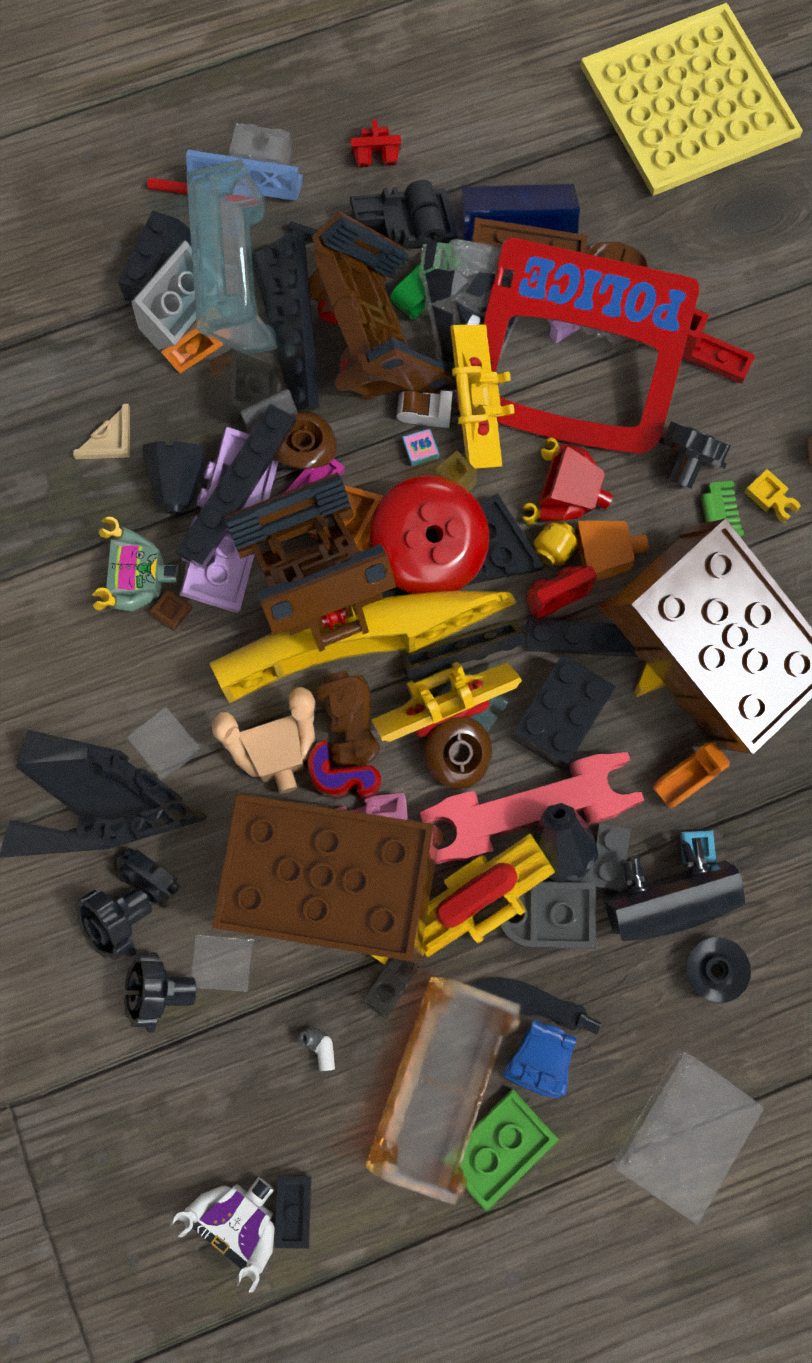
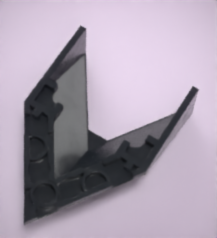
[0,730,207,858]

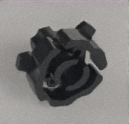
[659,421,731,489]
[75,888,152,960]
[124,952,196,1032]

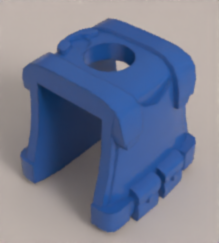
[503,1020,577,1099]

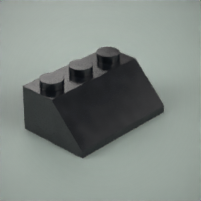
[118,210,209,302]

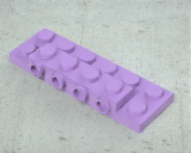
[180,427,279,613]

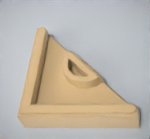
[73,404,130,459]

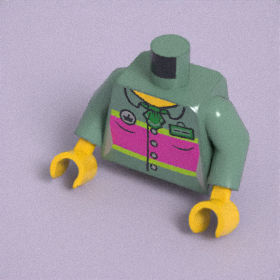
[92,517,179,612]

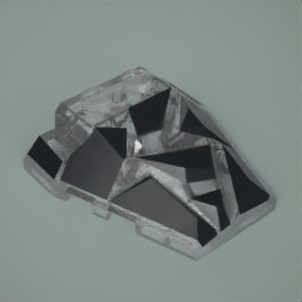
[419,239,520,366]

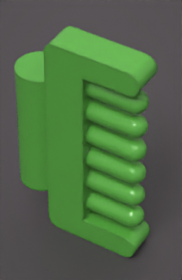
[700,481,744,537]

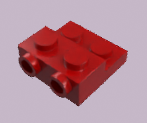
[525,565,597,619]

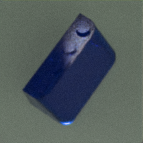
[462,184,580,265]

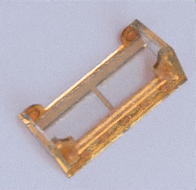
[365,975,521,1205]

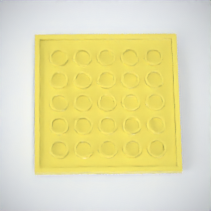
[580,3,803,196]

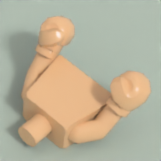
[211,687,316,794]

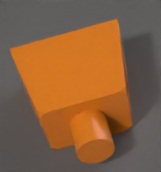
[575,520,649,582]

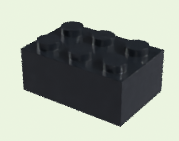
[511,654,616,771]

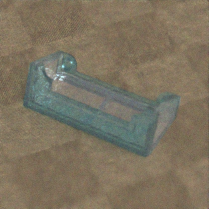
[186,159,277,354]

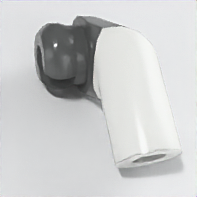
[298,1027,335,1071]

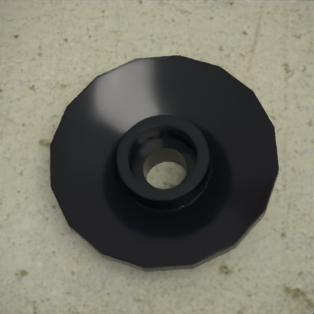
[686,937,751,1003]

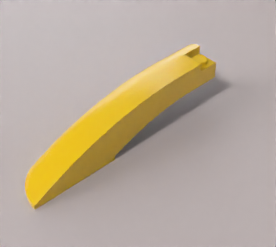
[209,591,516,703]

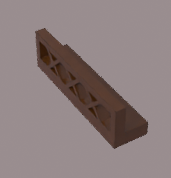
[466,218,587,264]

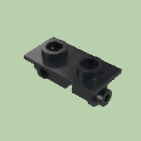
[116,848,181,908]

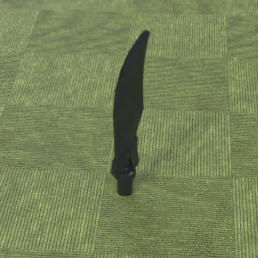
[464,978,602,1035]

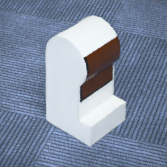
[396,391,452,428]

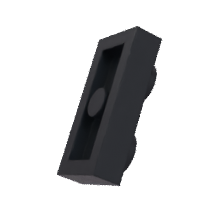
[275,1175,312,1249]

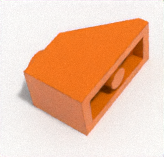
[161,307,230,374]

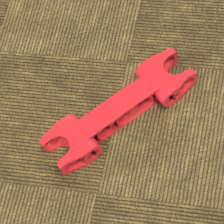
[420,752,644,864]

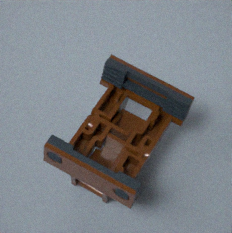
[308,211,456,400]
[224,472,396,652]

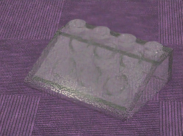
[611,1051,764,1225]

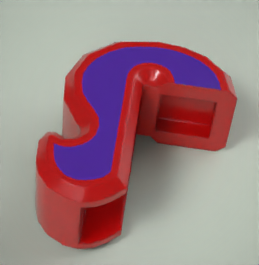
[308,739,381,799]

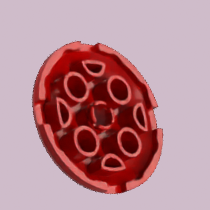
[369,475,489,594]

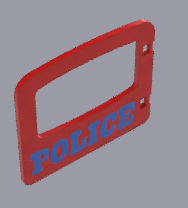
[483,238,700,454]

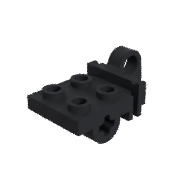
[350,180,458,248]

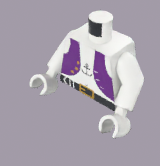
[169,1177,275,1293]

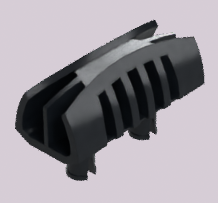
[603,838,745,941]

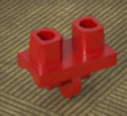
[351,119,401,168]

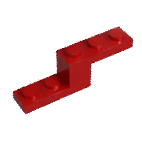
[682,308,756,384]

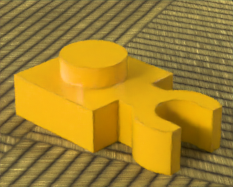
[744,469,801,523]

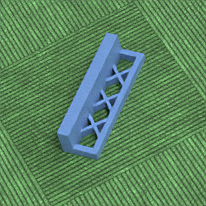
[186,150,303,201]

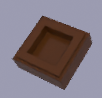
[149,588,193,631]

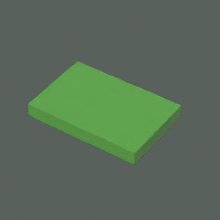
[440,1089,559,1212]

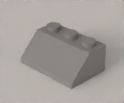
[131,240,224,350]

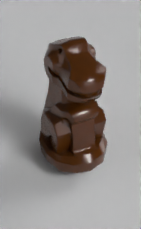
[313,671,380,767]

